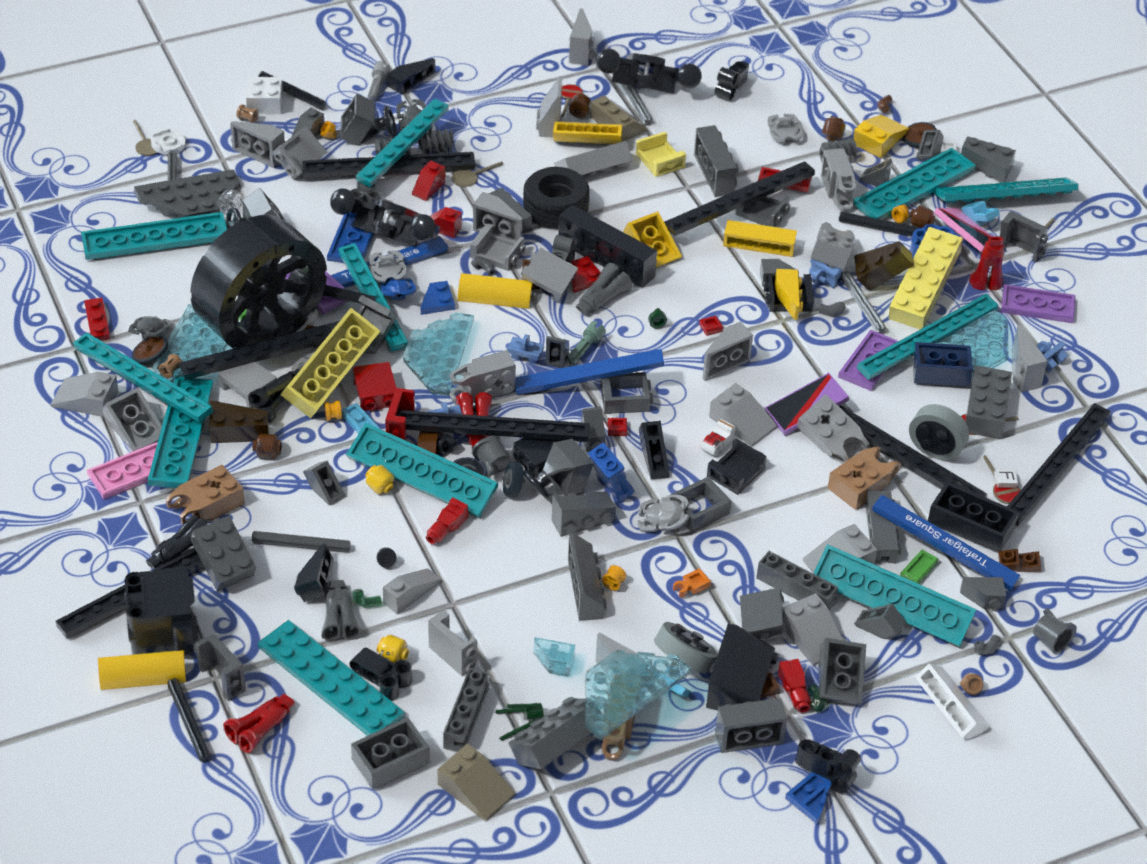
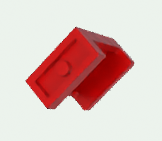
[352,362,396,411]
[385,388,415,441]

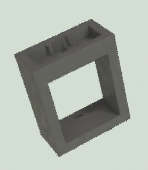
[600,372,653,414]
[670,477,731,533]

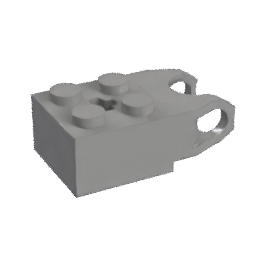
[820,148,856,211]
[810,222,855,270]
[449,350,516,403]
[797,394,870,464]

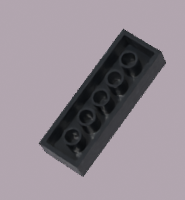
[558,205,657,288]

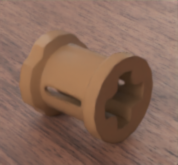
[236,104,259,123]
[158,354,183,378]

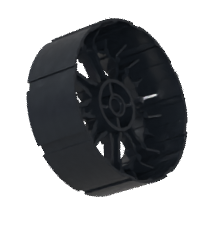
[190,215,327,349]

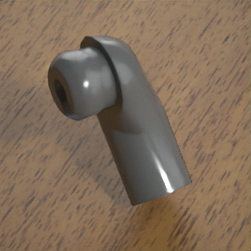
[471,256,496,276]
[819,301,846,317]
[974,635,1001,655]

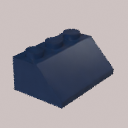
[913,342,973,387]

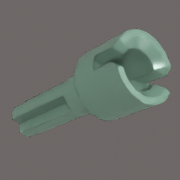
[567,321,606,364]

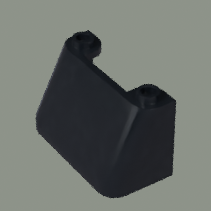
[706,623,779,711]

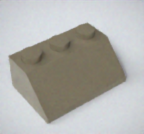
[590,95,648,142]

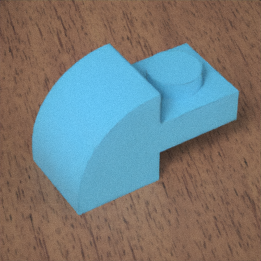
[961,201,1000,226]

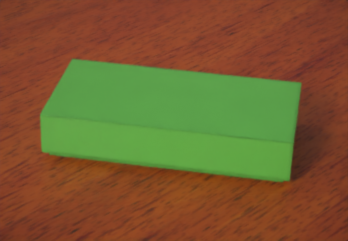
[900,550,939,584]

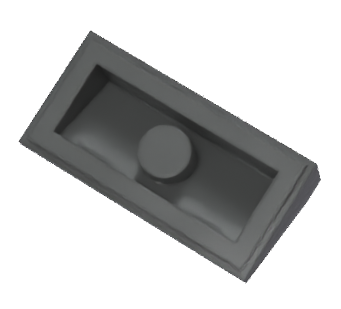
[916,130,944,161]

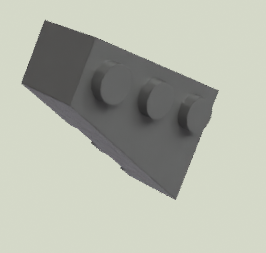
[961,136,1016,183]
[552,491,616,537]

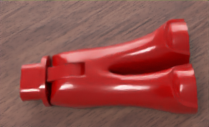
[969,236,1004,291]
[456,392,492,448]
[223,694,295,753]

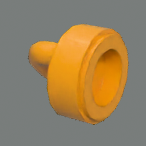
[320,121,337,139]
[892,205,909,223]

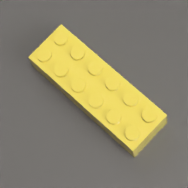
[889,227,963,329]
[281,308,380,418]

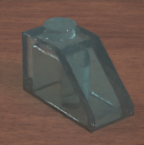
[533,637,576,677]

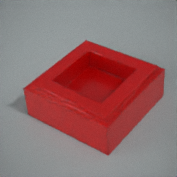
[699,316,723,336]
[608,418,627,436]

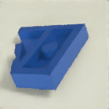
[420,281,455,315]
[785,772,831,824]

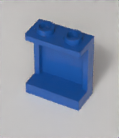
[588,443,635,503]

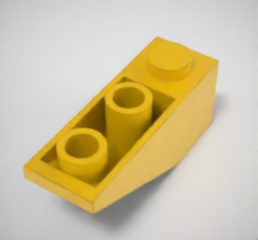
[775,269,803,320]

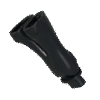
[248,369,300,423]
[146,515,207,569]

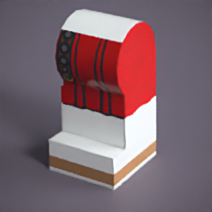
[701,419,735,456]

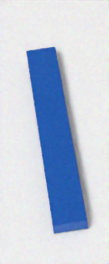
[515,349,665,395]

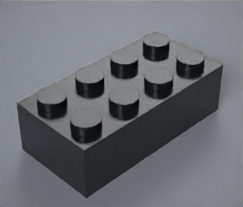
[928,481,1019,552]

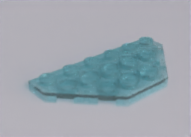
[151,304,227,384]
[938,310,1009,372]
[403,312,474,396]
[585,650,691,740]

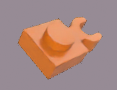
[673,568,711,598]

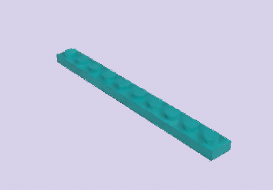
[857,293,999,380]
[73,332,213,423]

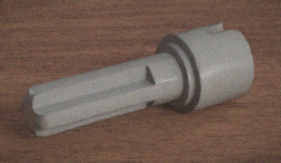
[367,61,390,101]

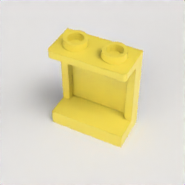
[636,132,686,177]

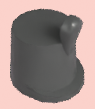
[472,436,511,476]
[1033,608,1077,653]

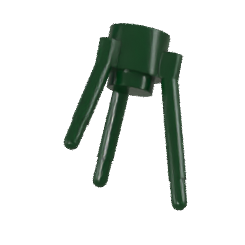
[495,703,544,741]

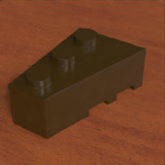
[854,241,914,291]
[209,400,269,443]

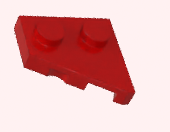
[572,256,601,293]

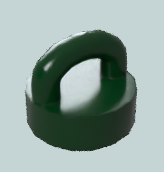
[648,308,667,329]

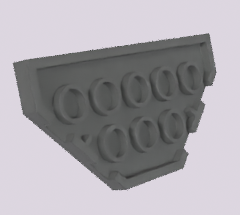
[134,169,240,218]

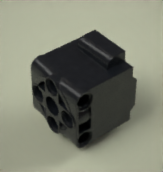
[124,566,199,655]

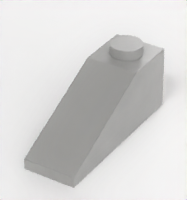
[382,568,442,614]

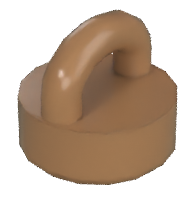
[960,673,984,695]

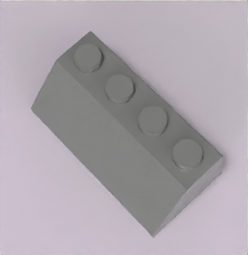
[554,141,632,177]

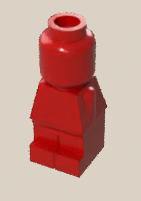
[425,497,469,545]
[778,658,811,713]

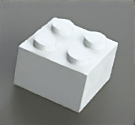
[246,77,283,114]

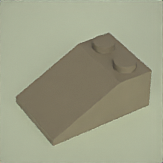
[437,743,515,822]

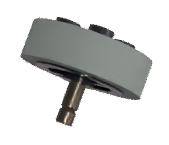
[909,404,969,460]
[654,622,718,677]

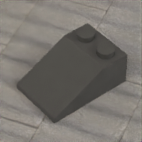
[819,638,867,705]

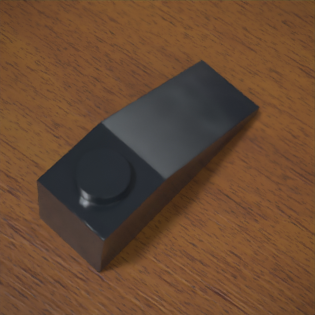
[387,58,435,95]
[638,420,670,479]
[294,544,334,602]

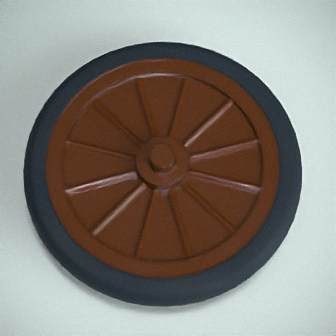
[902,122,937,147]
[132,335,168,364]

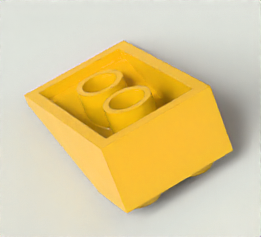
[853,114,909,158]
[623,211,682,268]

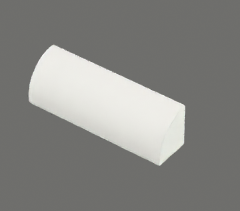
[915,663,989,739]

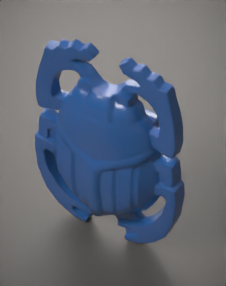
[380,278,417,300]

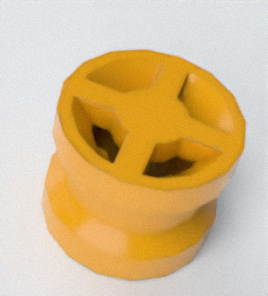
[324,400,342,421]
[602,565,627,591]

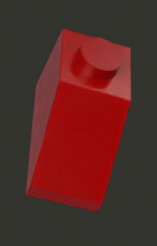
[412,161,445,201]
[430,207,462,238]

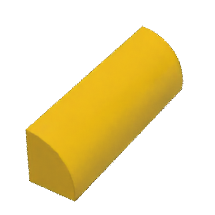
[553,122,622,144]
[723,220,797,257]
[457,273,532,309]
[98,650,186,690]

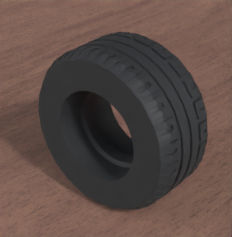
[523,167,590,229]

